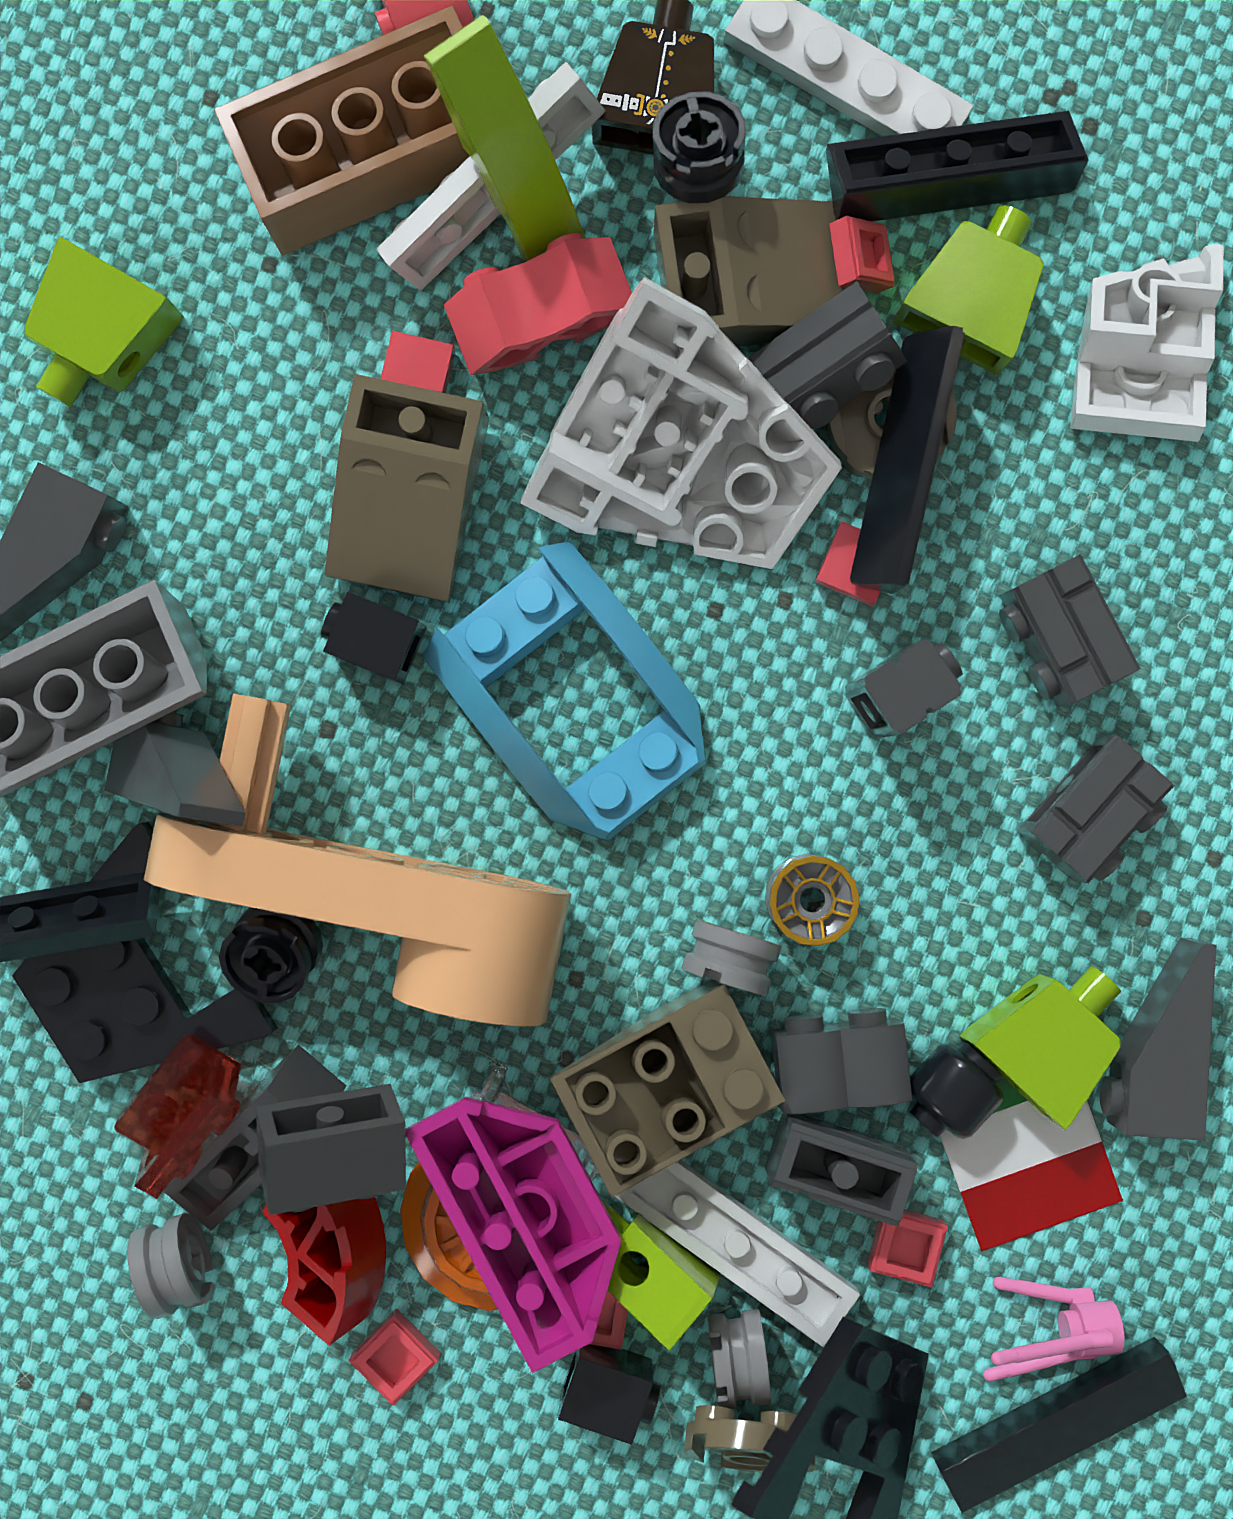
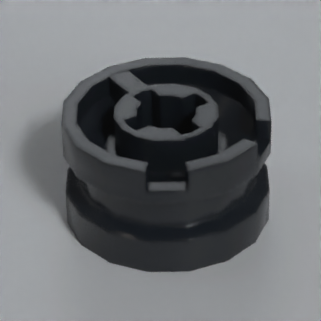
[653,92,745,203]
[219,907,323,1003]

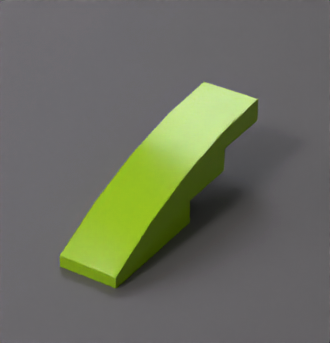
[424,15,585,262]

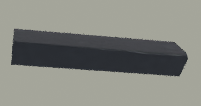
[826,111,1089,222]
[850,326,965,594]
[931,1337,1187,1513]

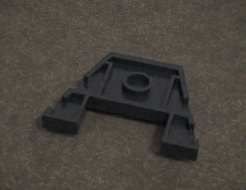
[12,822,278,1083]
[731,1317,929,1519]

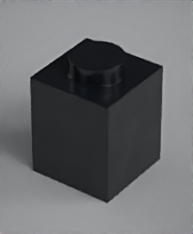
[321,591,427,685]
[558,1344,661,1445]

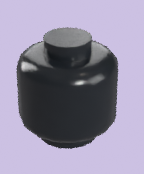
[909,1041,1003,1139]

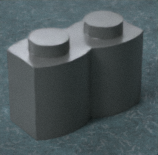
[770,1008,912,1114]

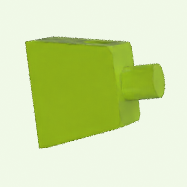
[892,206,1044,375]
[24,236,184,408]
[960,966,1122,1130]
[601,1198,721,1351]

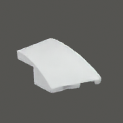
[1070,244,1224,442]

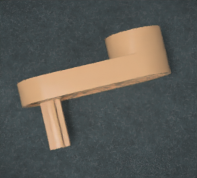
[144,693,571,1027]

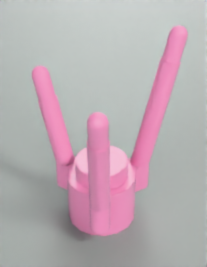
[983,1277,1124,1382]

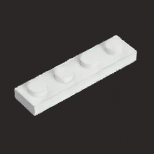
[724,0,974,136]
[376,62,606,291]
[615,1160,860,1347]

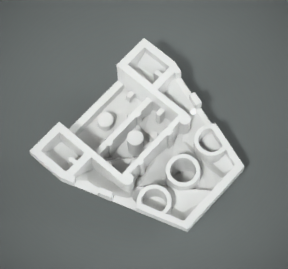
[520,277,842,569]

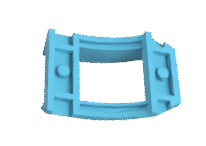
[422,541,706,842]

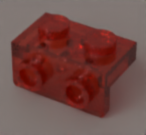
[114,1034,241,1199]

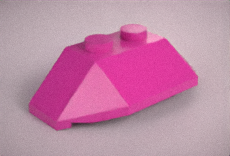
[405,1097,622,1373]

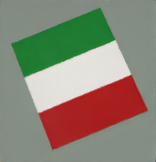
[940,1078,1123,1251]

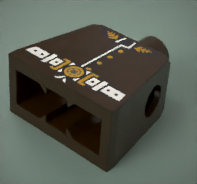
[592,0,714,155]

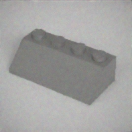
[0,579,207,798]

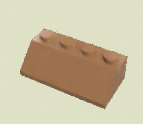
[214,5,470,256]

